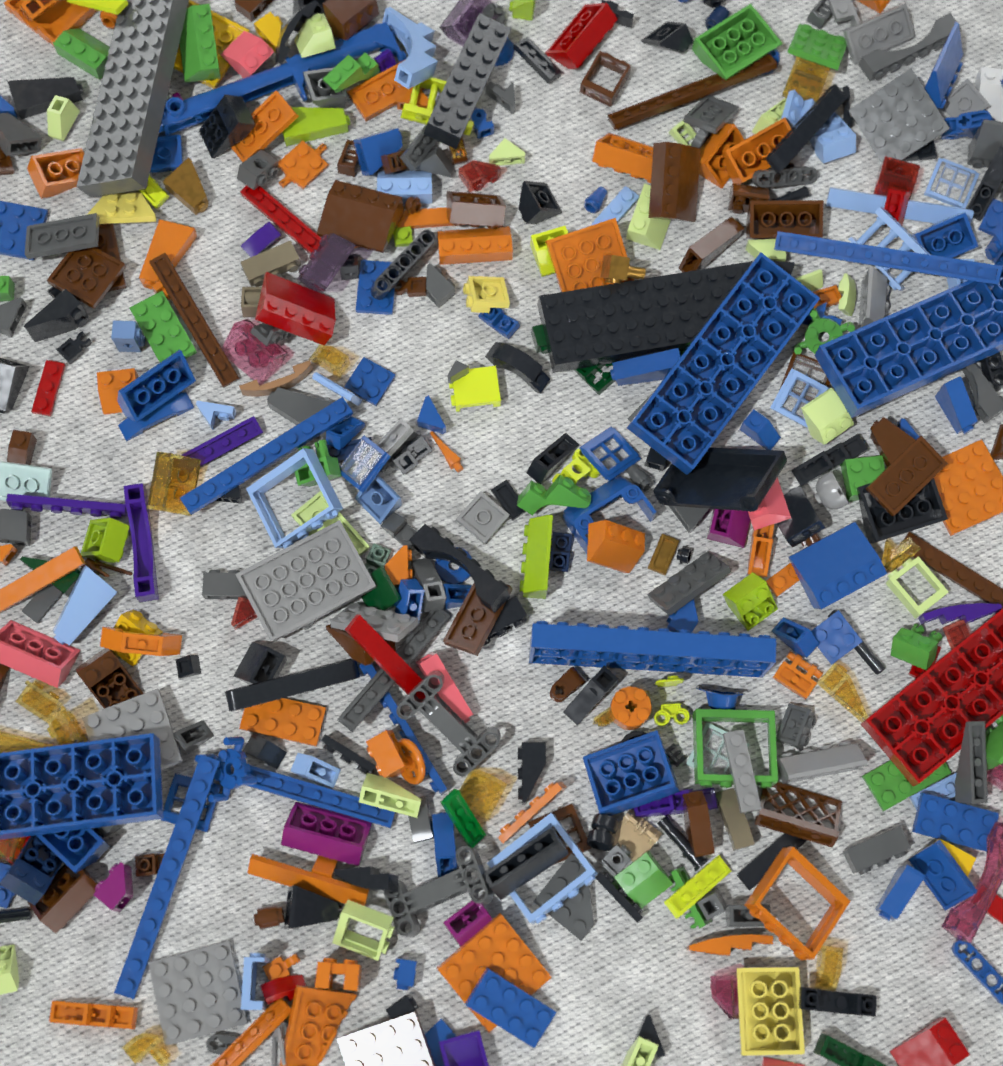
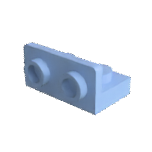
[781,90,815,129]

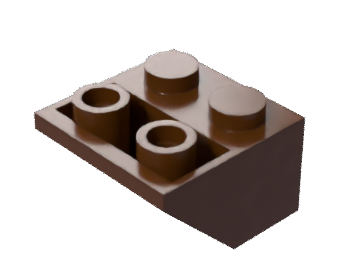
[728,183,770,214]

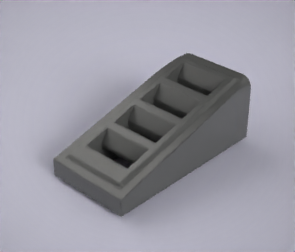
[806,0,832,29]

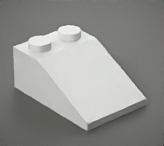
[975,67,1003,122]

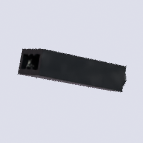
[7,77,84,120]

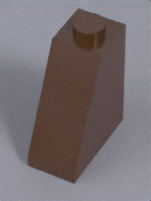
[870,417,915,467]
[682,790,715,857]

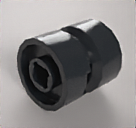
[586,814,619,851]

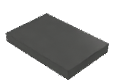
[683,95,739,134]

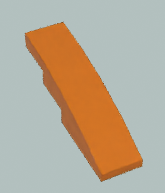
[687,934,773,956]
[49,1001,138,1029]

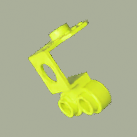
[552,449,600,484]
[653,676,690,726]

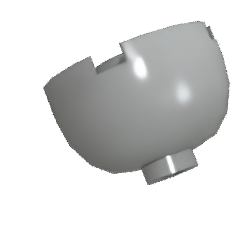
[814,471,849,509]

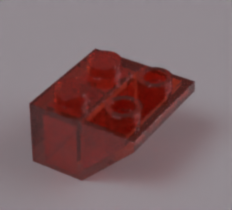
[873,156,920,200]

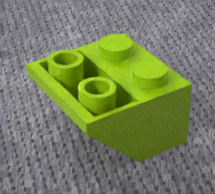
[723,572,778,631]

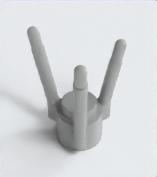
[271,1022,288,1066]

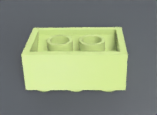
[626,184,671,250]

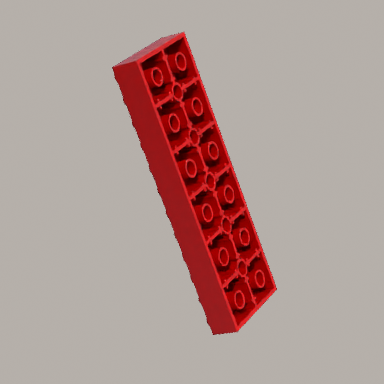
[861,608,1003,787]

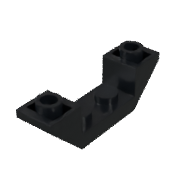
[799,987,876,1017]

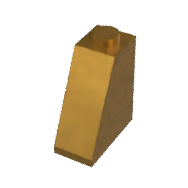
[163,157,209,215]

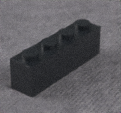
[483,827,569,900]

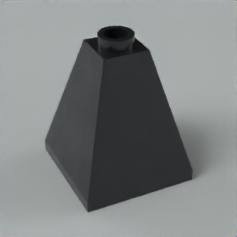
[284,886,342,930]

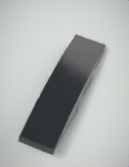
[791,434,868,487]
[736,833,808,891]

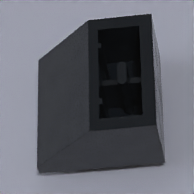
[234,642,287,685]

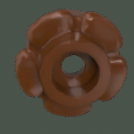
[405,196,421,214]

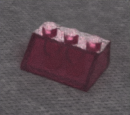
[222,318,288,385]

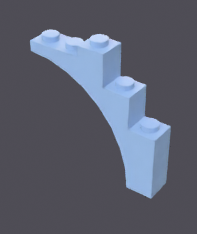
[382,7,438,89]

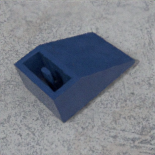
[0,835,63,905]

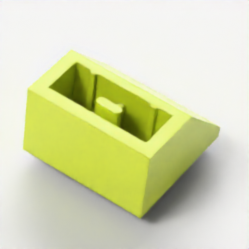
[530,226,568,277]

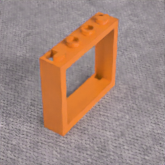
[745,846,850,960]

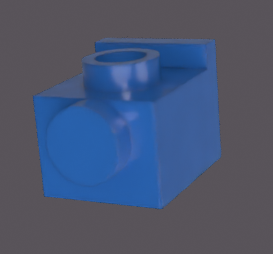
[393,958,417,991]

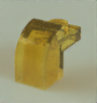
[122,1033,172,1066]

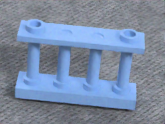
[848,207,931,291]

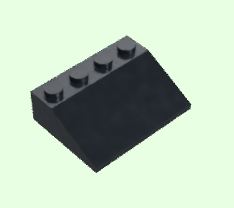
[857,478,948,544]

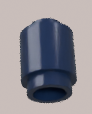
[705,6,730,30]

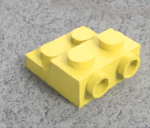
[463,276,510,313]

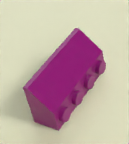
[281,802,372,866]

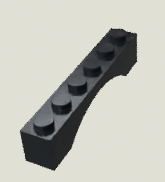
[409,524,510,613]

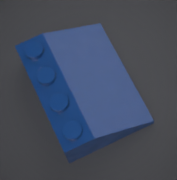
[924,22,963,109]
[788,522,887,609]
[583,730,680,816]

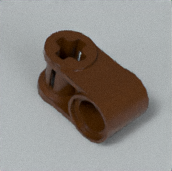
[549,666,586,702]

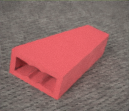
[416,652,473,723]

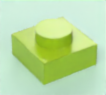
[393,226,413,247]

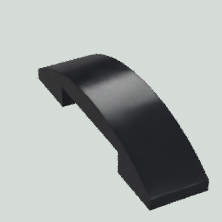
[276,1,318,65]

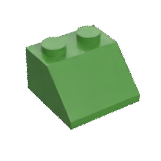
[614,851,674,908]

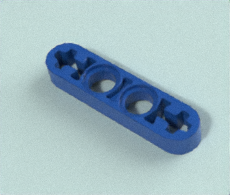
[952,939,1003,1005]

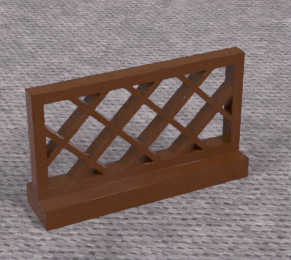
[754,782,842,848]

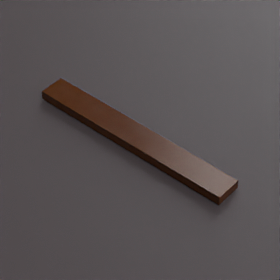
[149,253,239,388]

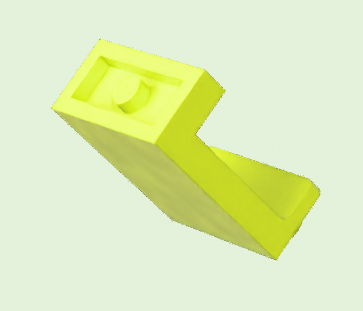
[449,366,501,412]

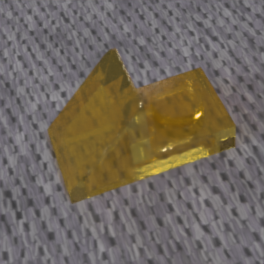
[882,537,921,573]

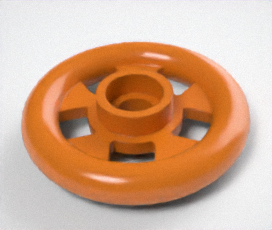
[398,738,426,785]

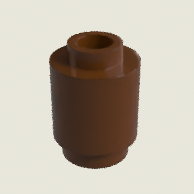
[254,905,285,929]

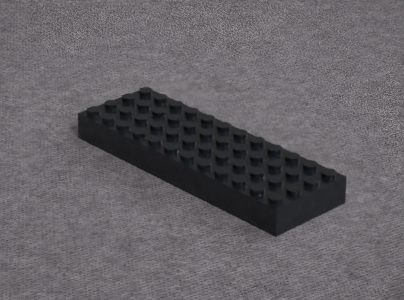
[537,261,753,373]

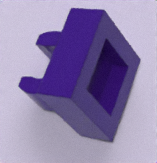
[374,49,396,72]

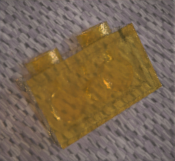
[15,680,62,724]

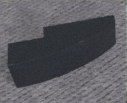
[334,866,398,892]

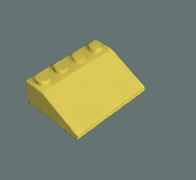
[736,967,805,1056]

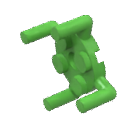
[794,307,855,355]

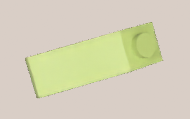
[359,773,422,818]

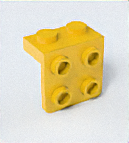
[113,609,163,666]

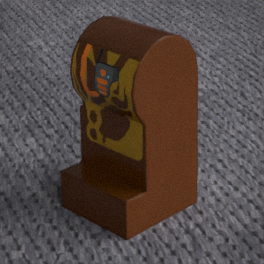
[447,137,468,165]

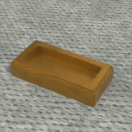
[647,534,679,576]

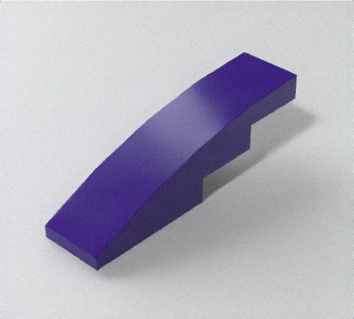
[918,603,1003,625]
[634,787,718,817]

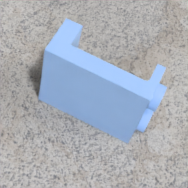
[241,953,270,1010]

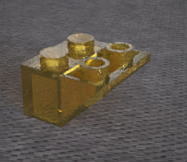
[782,57,830,103]

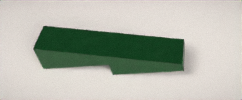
[813,1033,887,1066]

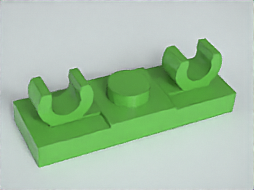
[669,866,712,929]

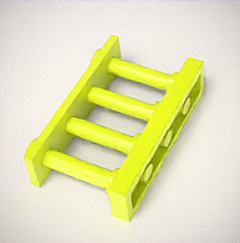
[400,77,474,136]

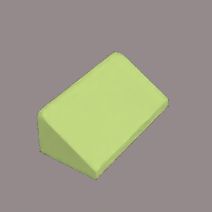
[795,269,823,291]

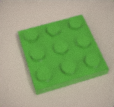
[787,24,847,70]

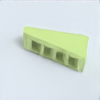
[668,119,703,146]

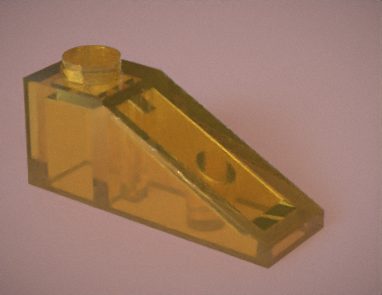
[817,663,868,723]

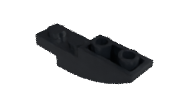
[966,146,1003,221]

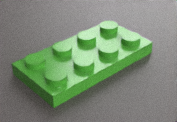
[129,291,197,362]
[862,760,951,811]

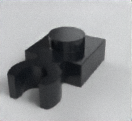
[56,331,92,364]

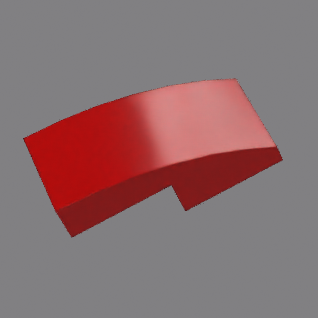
[260,975,307,1004]

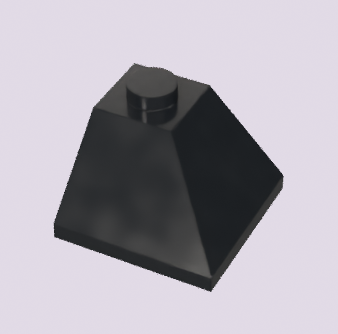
[641,21,694,52]
[518,181,563,224]

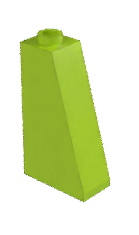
[283,107,351,146]

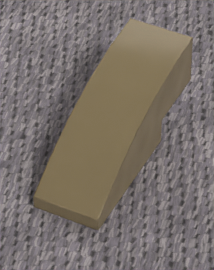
[716,788,755,851]

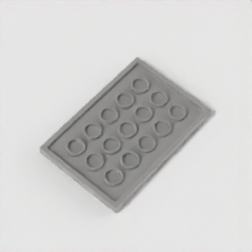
[235,520,377,643]

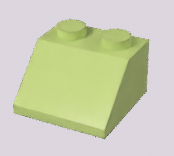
[294,14,336,58]
[801,388,854,445]

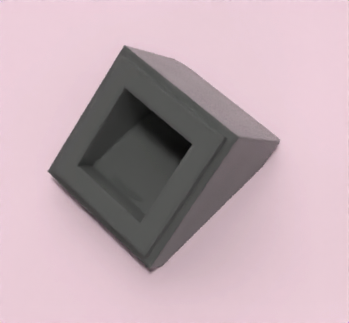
[447,360,469,384]

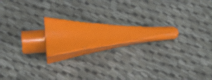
[430,431,463,473]

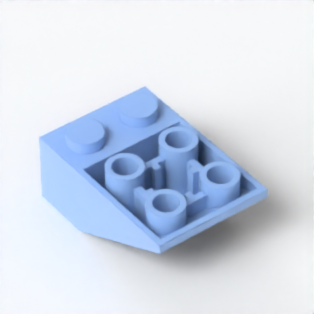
[809,112,856,164]

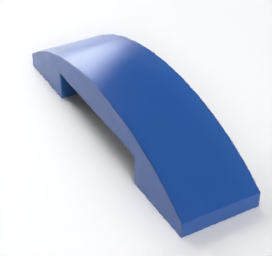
[118,392,194,441]

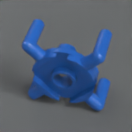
[195,736,258,802]

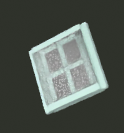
[686,722,750,775]

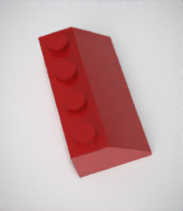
[545,3,618,69]

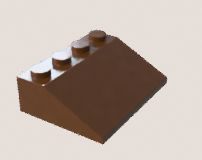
[649,142,701,222]
[317,180,404,253]

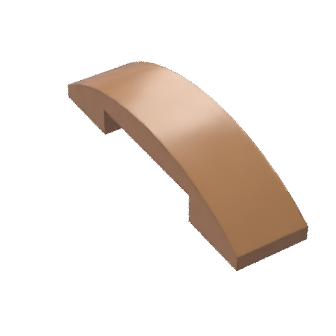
[239,360,313,397]

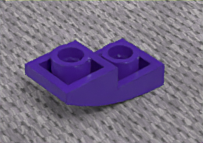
[241,222,282,257]

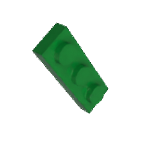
[440,789,486,848]

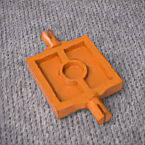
[278,140,328,189]

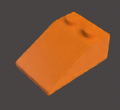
[27,148,84,198]

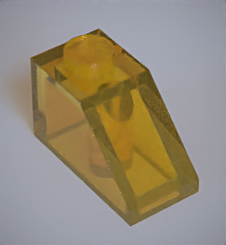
[309,345,350,378]
[814,946,843,991]

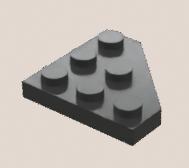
[533,853,594,941]

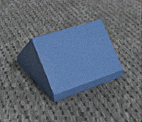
[354,474,402,524]

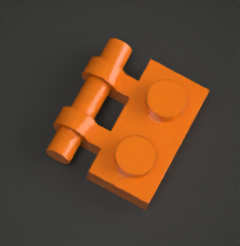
[772,651,823,700]

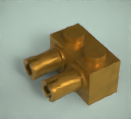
[600,255,646,284]

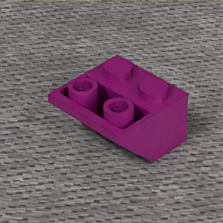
[706,509,750,548]
[93,861,133,913]
[443,901,492,947]

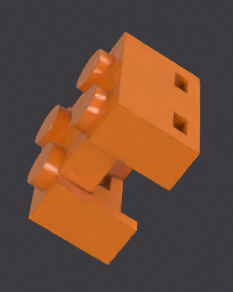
[315,958,362,991]

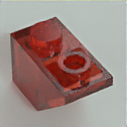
[458,160,501,192]

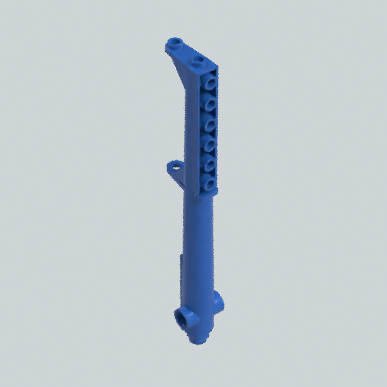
[159,22,407,136]

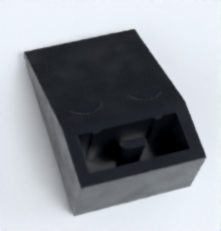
[199,94,256,159]

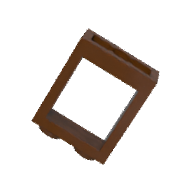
[580,51,631,107]

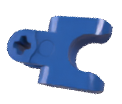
[941,110,996,140]

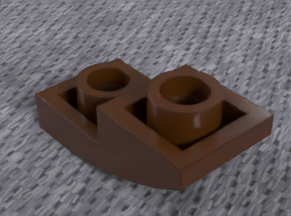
[135,853,165,877]

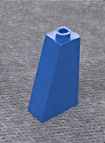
[610,348,681,386]

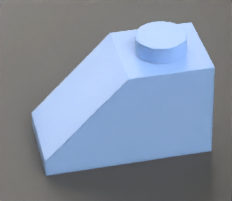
[290,753,341,788]

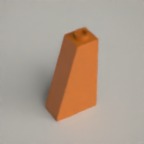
[139,219,197,290]

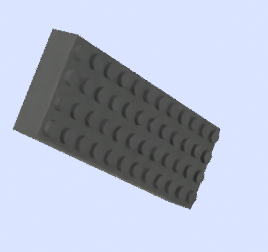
[76,0,189,198]

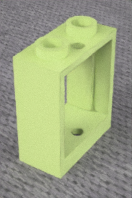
[885,556,949,619]
[332,900,395,961]

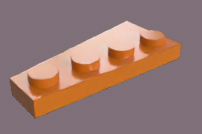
[498,782,567,844]

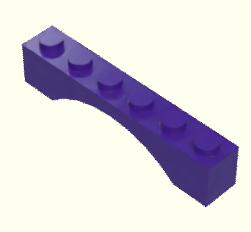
[123,483,159,602]

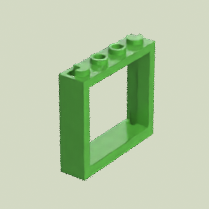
[693,709,778,789]

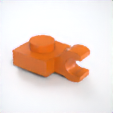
[262,954,300,981]

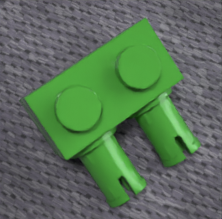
[295,440,342,487]
[890,624,942,670]

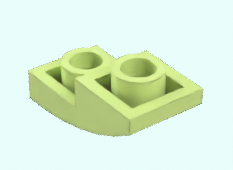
[838,273,856,316]

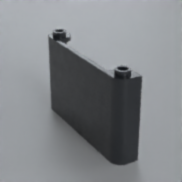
[653,447,787,512]

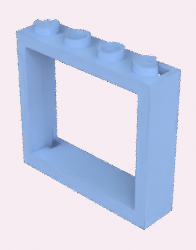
[246,448,343,549]
[487,813,598,924]

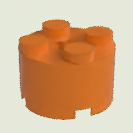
[609,686,651,730]

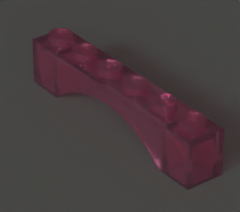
[941,822,1003,943]

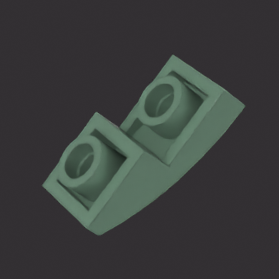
[365,543,391,574]

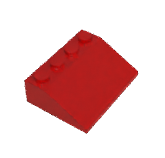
[255,272,336,346]

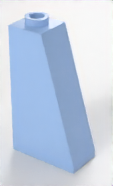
[53,565,117,645]

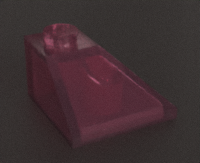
[710,975,739,1019]

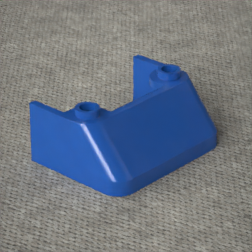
[562,476,656,554]

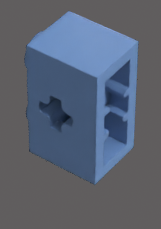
[111,321,145,352]

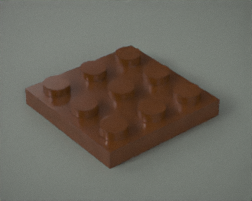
[47,247,126,309]

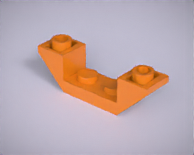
[100,626,182,656]

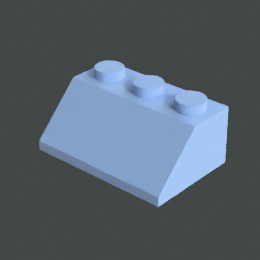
[377,170,432,204]

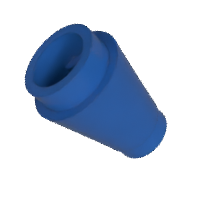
[584,187,607,213]

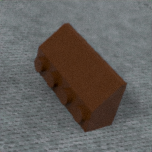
[746,200,824,239]

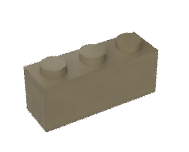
[240,240,301,287]

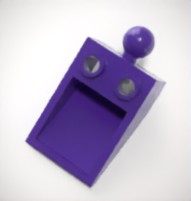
[439,1030,489,1066]

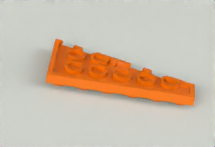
[279,985,357,1066]

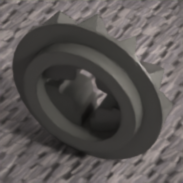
[482,3,507,24]

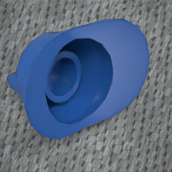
[695,687,743,710]

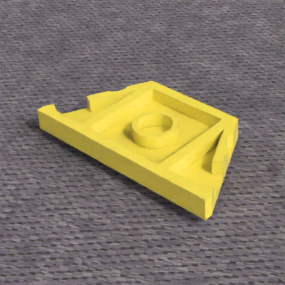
[87,192,156,224]

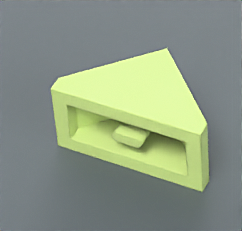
[489,138,525,167]

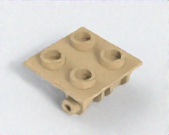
[612,809,662,862]

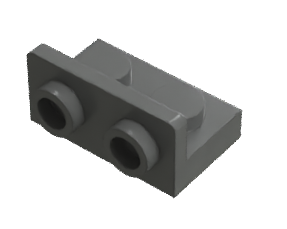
[250,323,292,346]
[776,703,816,751]

